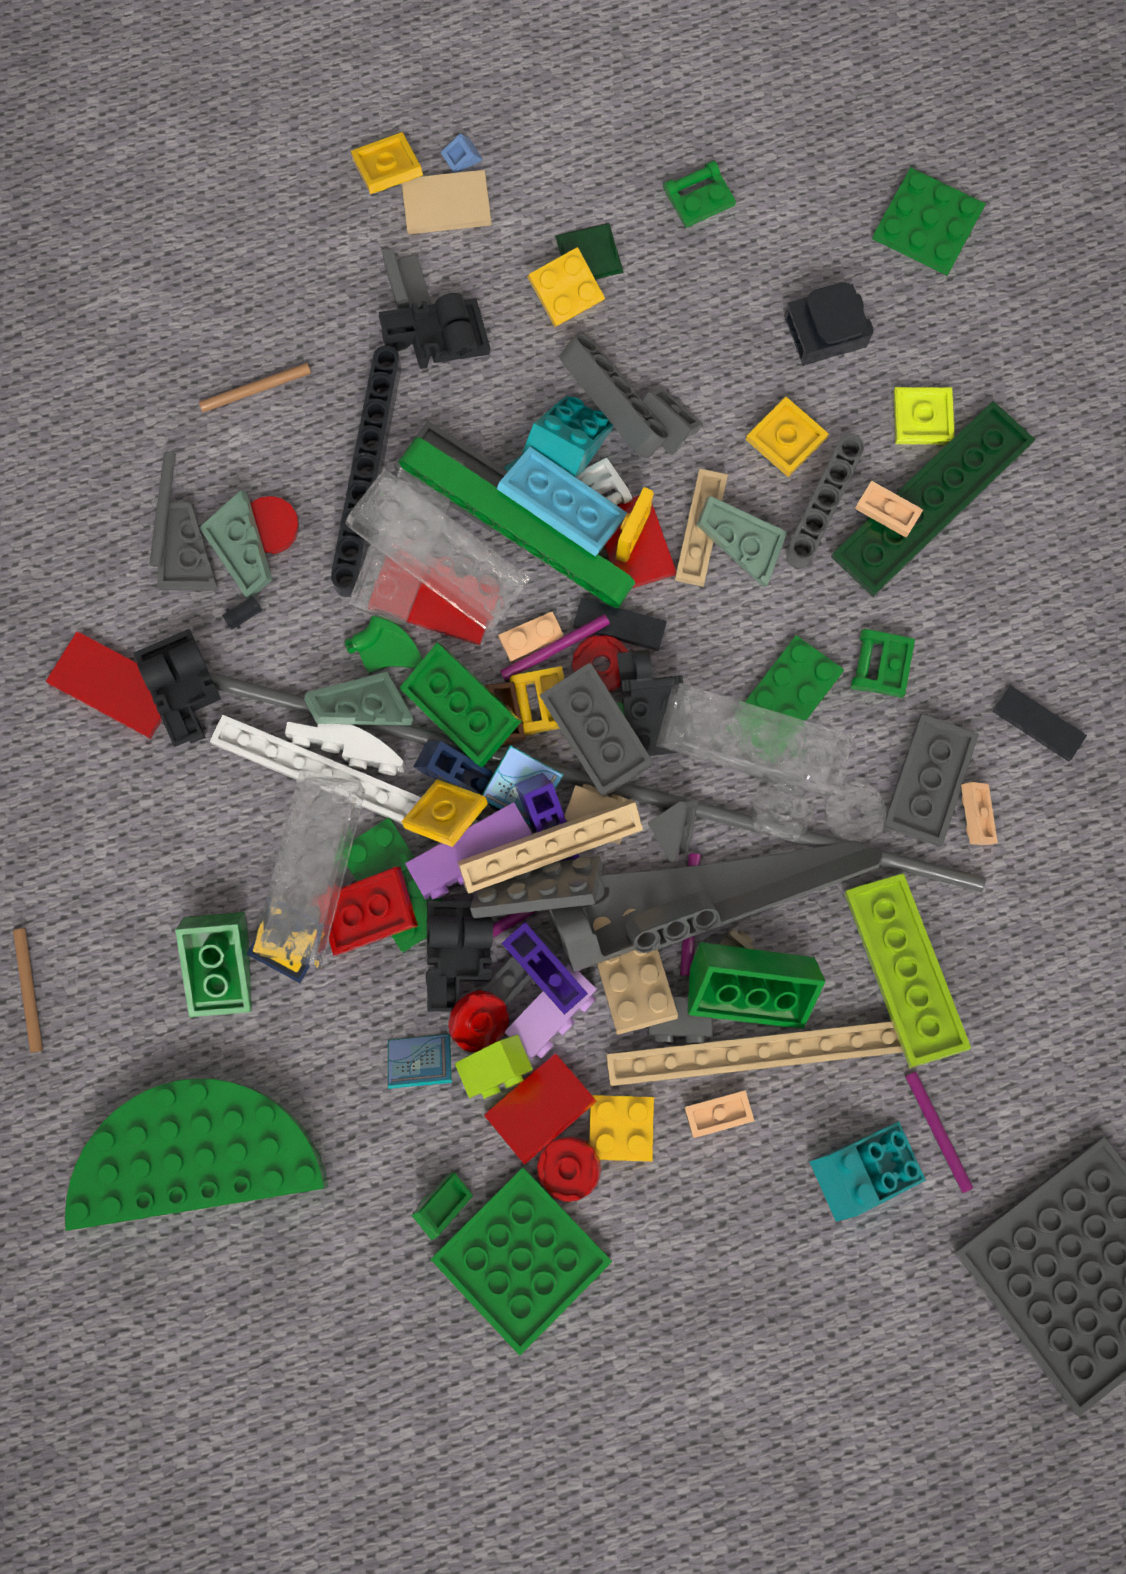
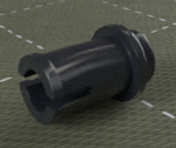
[222,596,262,630]

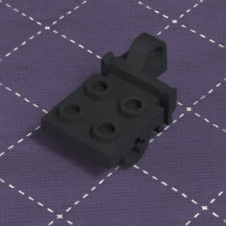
[378,293,491,369]
[133,629,221,747]
[617,649,691,756]
[426,901,493,1012]

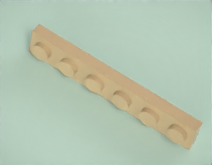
[457,799,643,894]

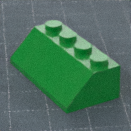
[687,942,826,1029]

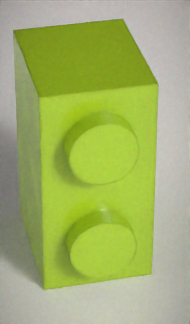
[455,1035,533,1099]

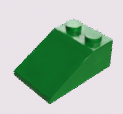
[175,912,252,1017]

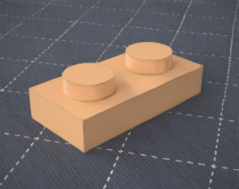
[855,481,923,538]
[498,612,564,663]
[961,782,998,845]
[684,1090,754,1138]

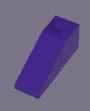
[515,773,580,861]
[502,922,588,1015]

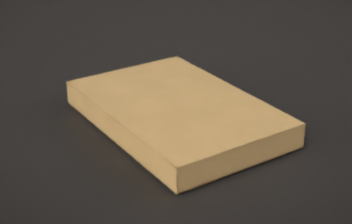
[402,170,491,234]

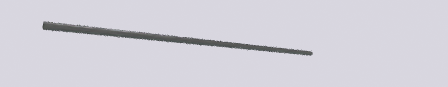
[209,672,986,892]

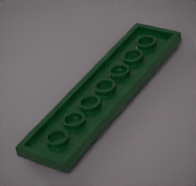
[831,401,1036,597]

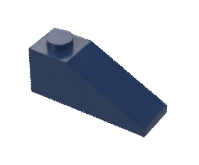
[413,741,501,811]

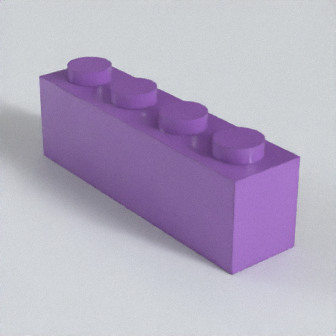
[405,802,532,901]

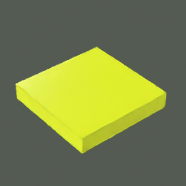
[893,387,955,445]

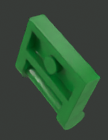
[663,160,736,228]
[851,629,915,698]

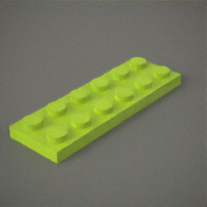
[844,873,971,1069]

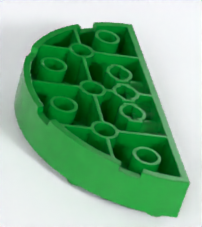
[65,1078,328,1231]

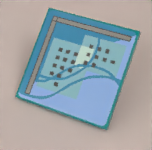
[482,745,564,825]
[388,1034,452,1089]

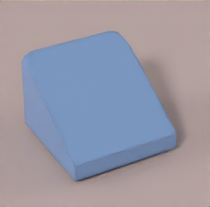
[441,133,483,173]

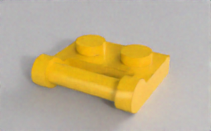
[509,666,565,736]

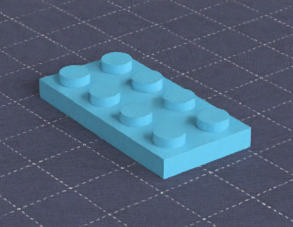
[497,447,627,557]

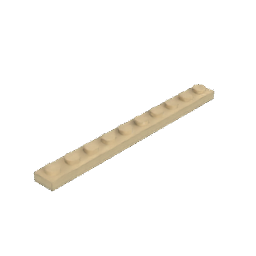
[606,1022,903,1086]

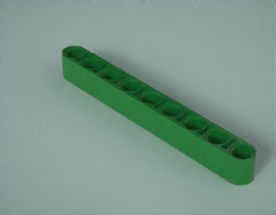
[398,437,635,608]

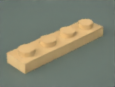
[675,468,728,587]

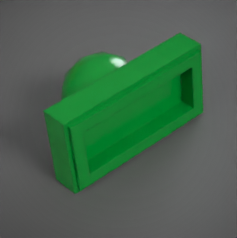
[411,1171,473,1240]

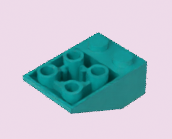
[522,395,614,478]
[809,1121,926,1222]

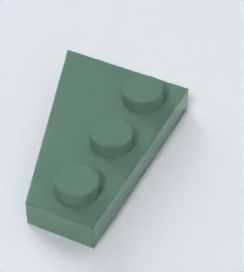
[199,490,273,598]
[696,496,787,587]
[304,672,413,725]

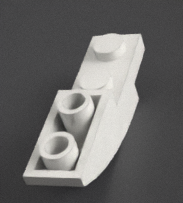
[285,722,405,776]

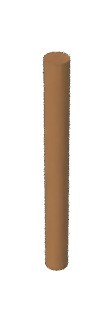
[199,363,311,413]
[13,928,43,1053]

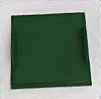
[555,223,624,280]

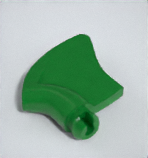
[344,616,422,674]

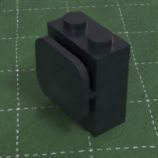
[784,282,873,366]

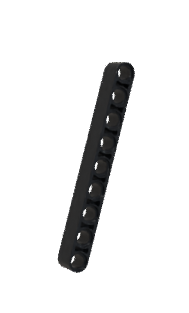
[331,345,401,597]

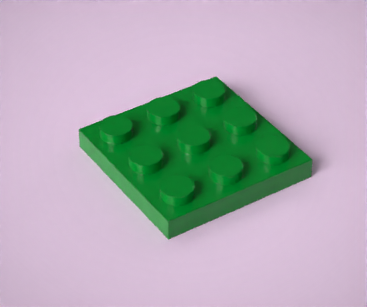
[872,167,986,276]

